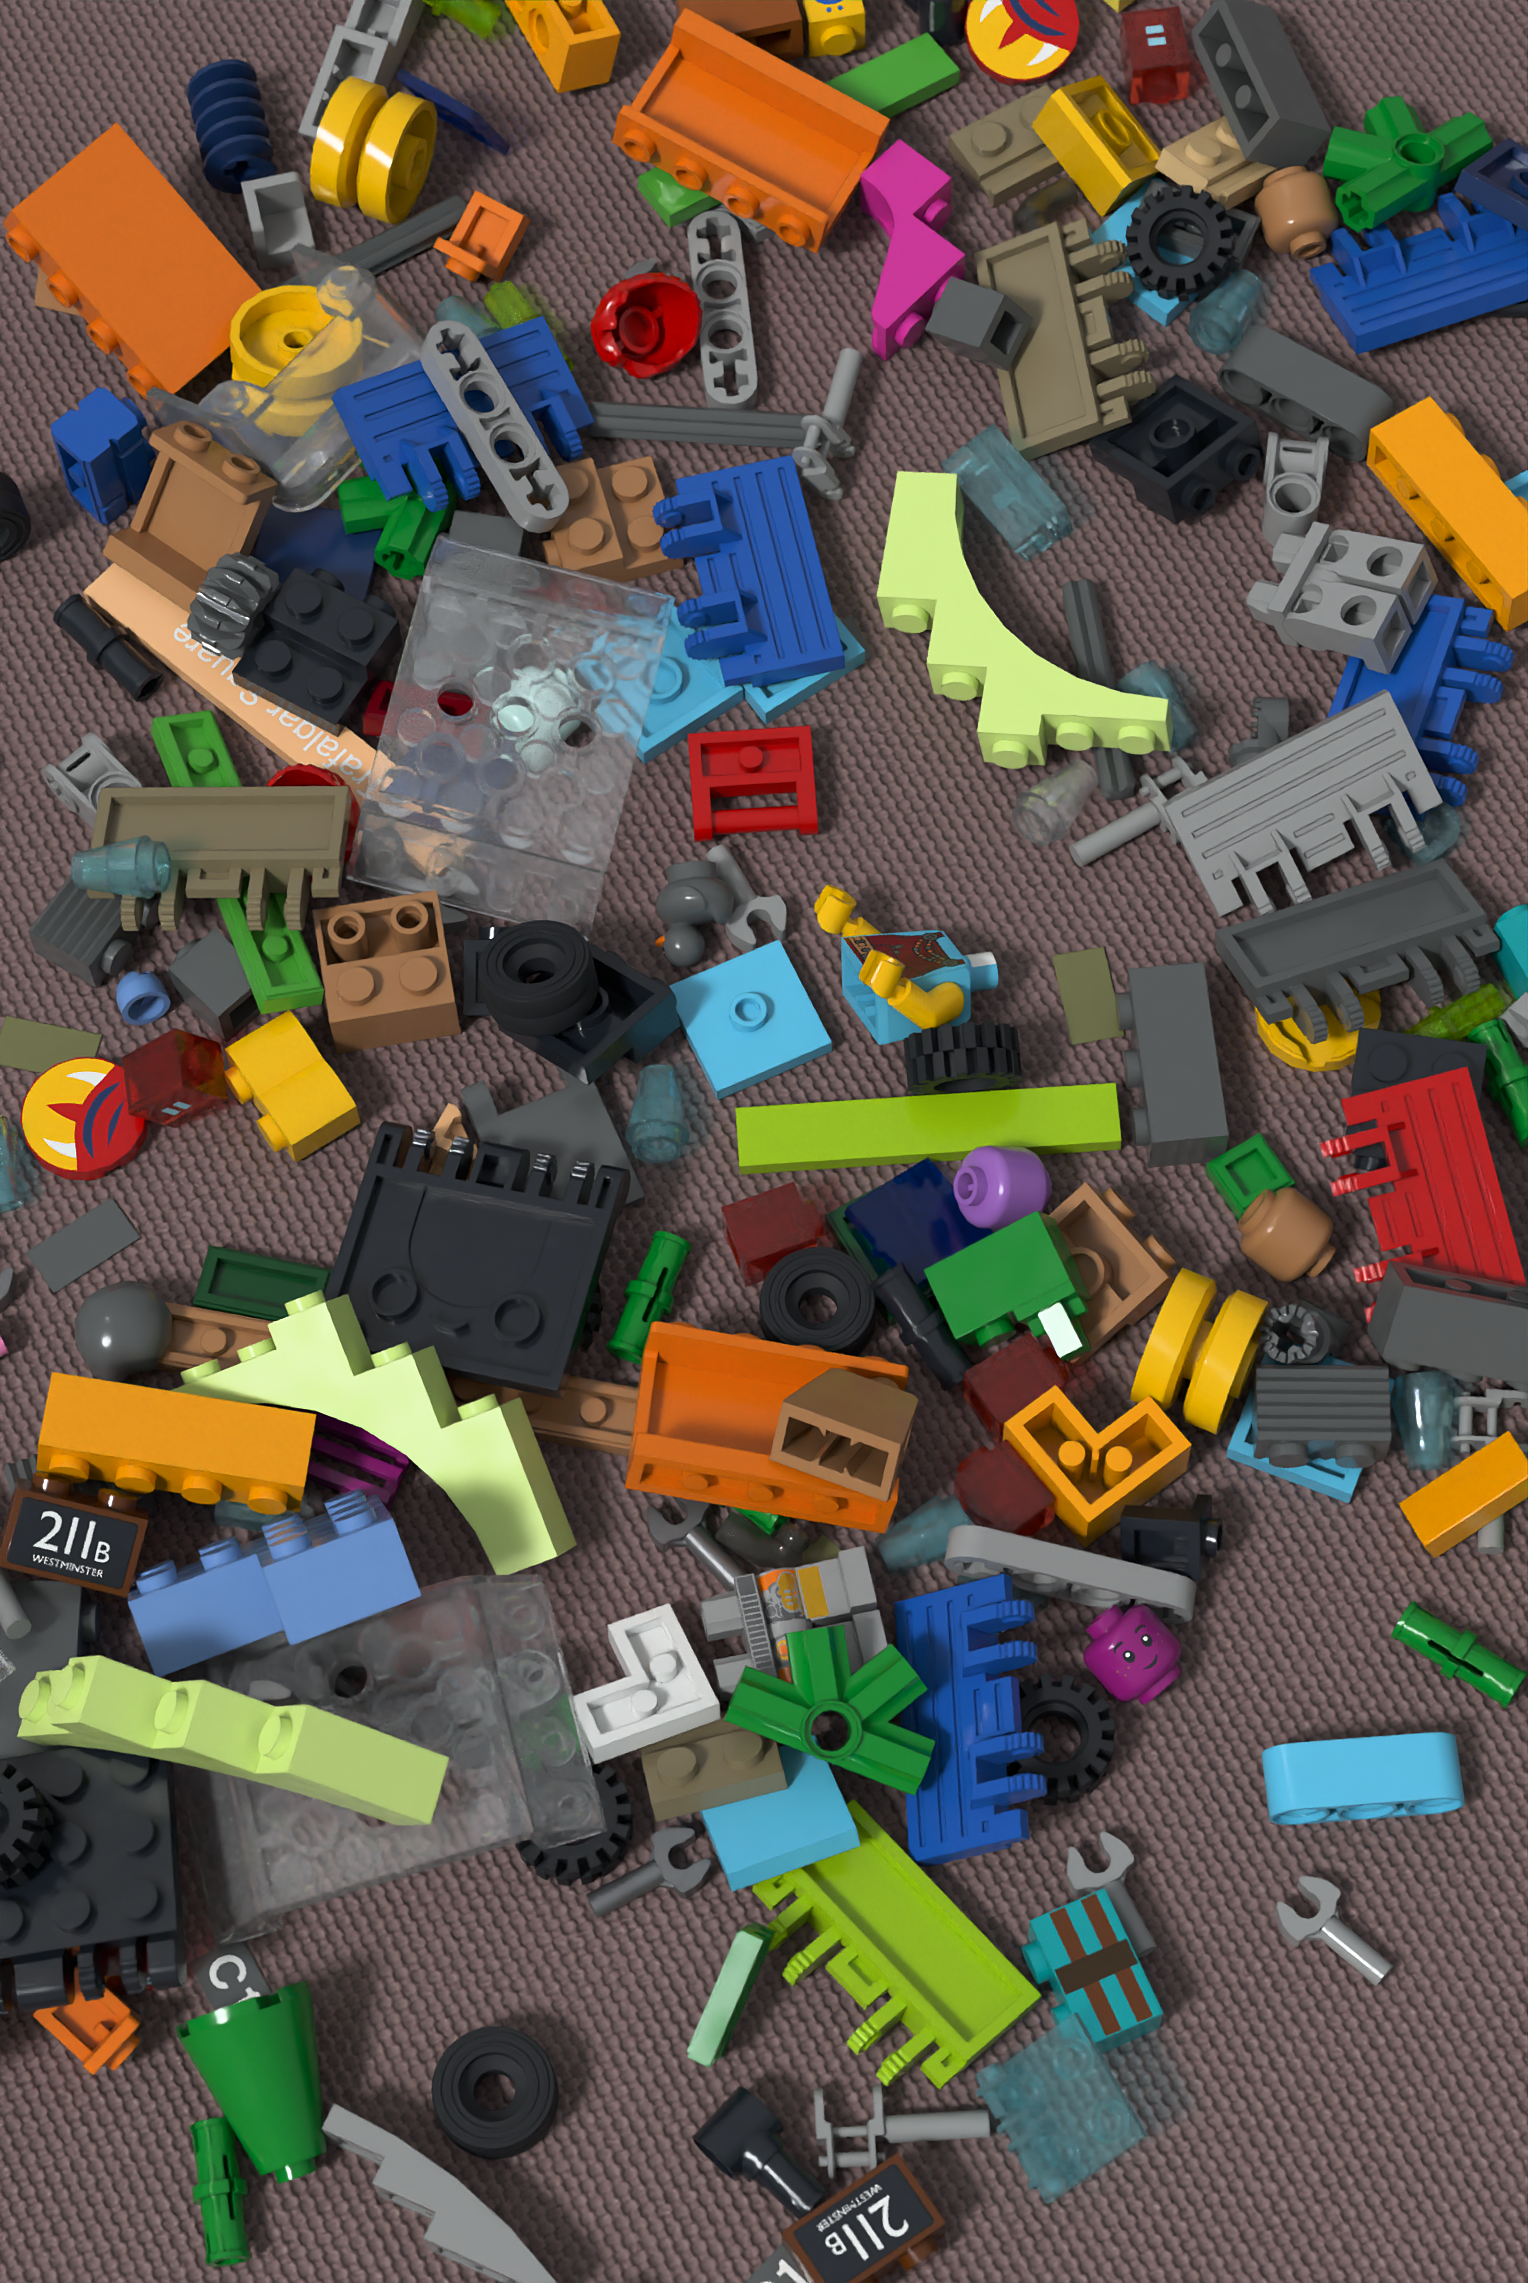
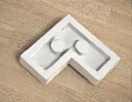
[569,1603,721,1764]

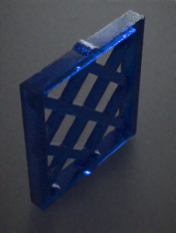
[395,68,511,156]

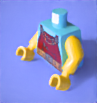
[814,885,998,1045]

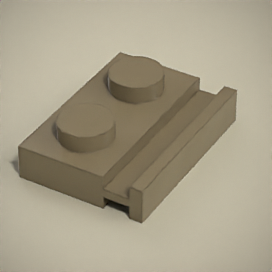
[948,85,1065,208]
[639,1710,788,1822]

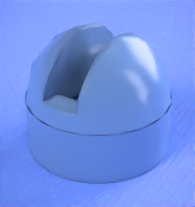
[116,971,170,1025]

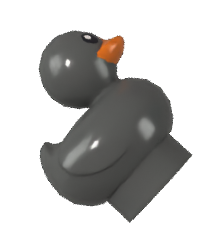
[655,861,735,967]

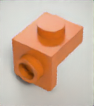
[433,190,531,284]
[32,1964,141,2075]

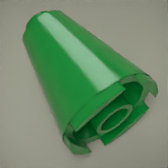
[175,1980,327,2184]

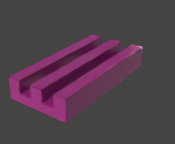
[290,1407,412,1511]

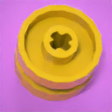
[310,76,437,225]
[230,285,362,438]
[1130,1268,1270,1434]

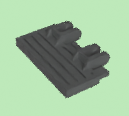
[1215,858,1500,1044]

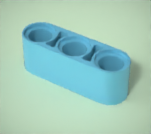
[1261,1732,1465,1825]

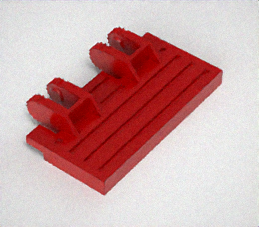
[1319,1067,1527,1323]

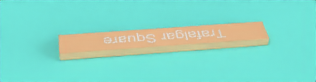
[83,563,480,881]

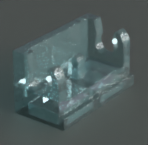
[941,423,1074,562]

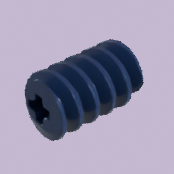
[186,59,277,194]

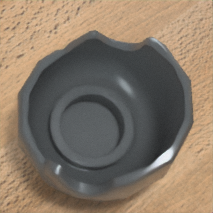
[75,1280,173,1383]

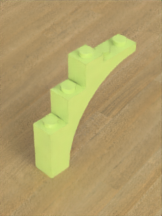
[877,471,1173,769]
[170,1290,577,1578]
[17,1655,449,1825]

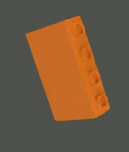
[612,8,891,254]
[3,122,262,406]
[624,1321,909,1534]

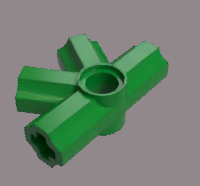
[1322,96,1493,233]
[336,444,459,581]
[723,1625,936,1796]

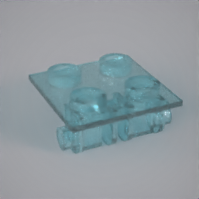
[975,2012,1148,2205]

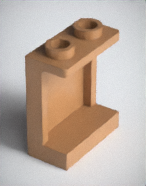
[102,420,279,614]

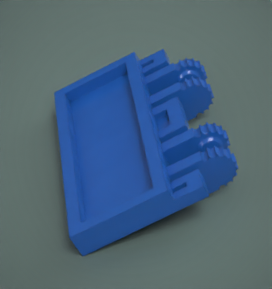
[1309,193,1528,355]
[331,316,595,513]
[652,455,845,688]
[1327,594,1515,822]
[895,1573,1047,1867]

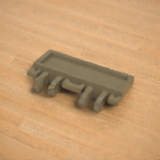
[973,217,1157,463]
[87,786,352,931]

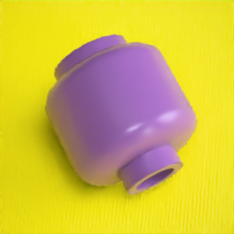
[953,1145,1052,1229]

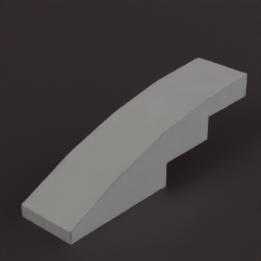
[298,0,427,140]
[322,2103,557,2283]

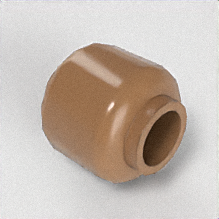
[1254,166,1339,259]
[1236,1187,1336,1283]

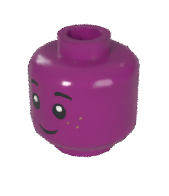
[1083,1603,1182,1705]

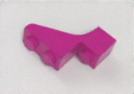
[860,139,965,362]

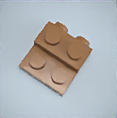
[528,455,684,597]
[1047,1182,1178,1367]

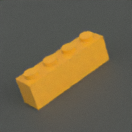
[1367,396,1528,632]
[36,1372,316,1515]

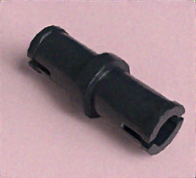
[53,594,164,703]
[868,1261,978,1391]

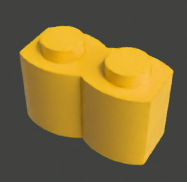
[223,1010,360,1163]

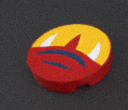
[964,0,1080,86]
[20,1057,149,1181]

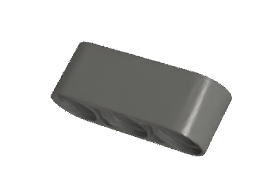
[1217,325,1396,462]

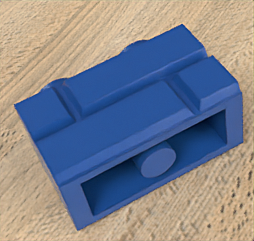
[50,387,156,525]

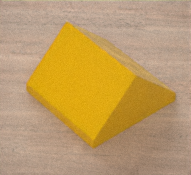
[1031,75,1163,217]

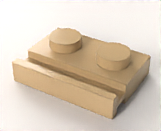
[1155,115,1281,211]

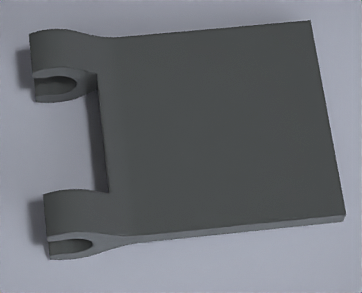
[460,1065,645,1208]

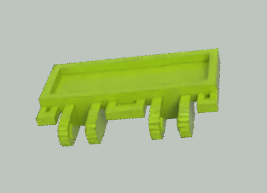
[752,1799,1042,2090]

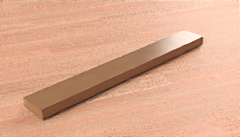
[155,1302,638,1457]

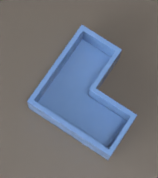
[127,1489,421,1677]

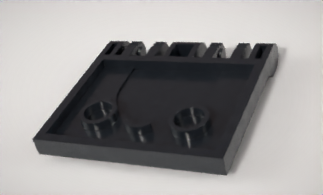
[324,1121,631,1400]
[0,1747,186,2015]

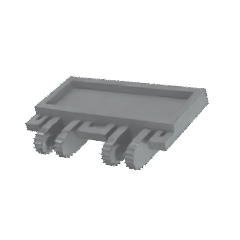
[1162,689,1443,917]

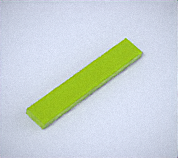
[735,1083,1122,1175]

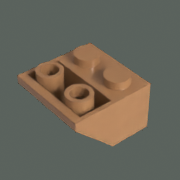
[312,890,461,1054]

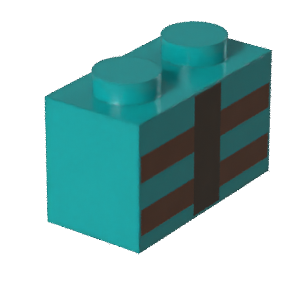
[1021,1888,1163,2061]

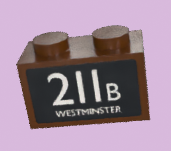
[0,1472,149,1597]
[781,2153,946,2283]

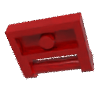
[688,726,818,843]

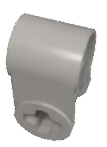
[1261,432,1329,546]
[41,732,142,830]

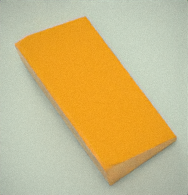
[1398,1430,1528,1558]

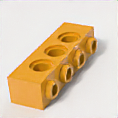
[504,0,621,94]

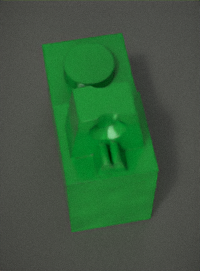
[924,1210,1092,1362]

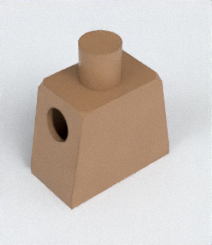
[769,1368,919,1502]

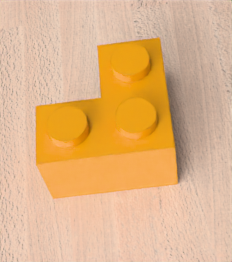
[1002,1385,1192,1548]

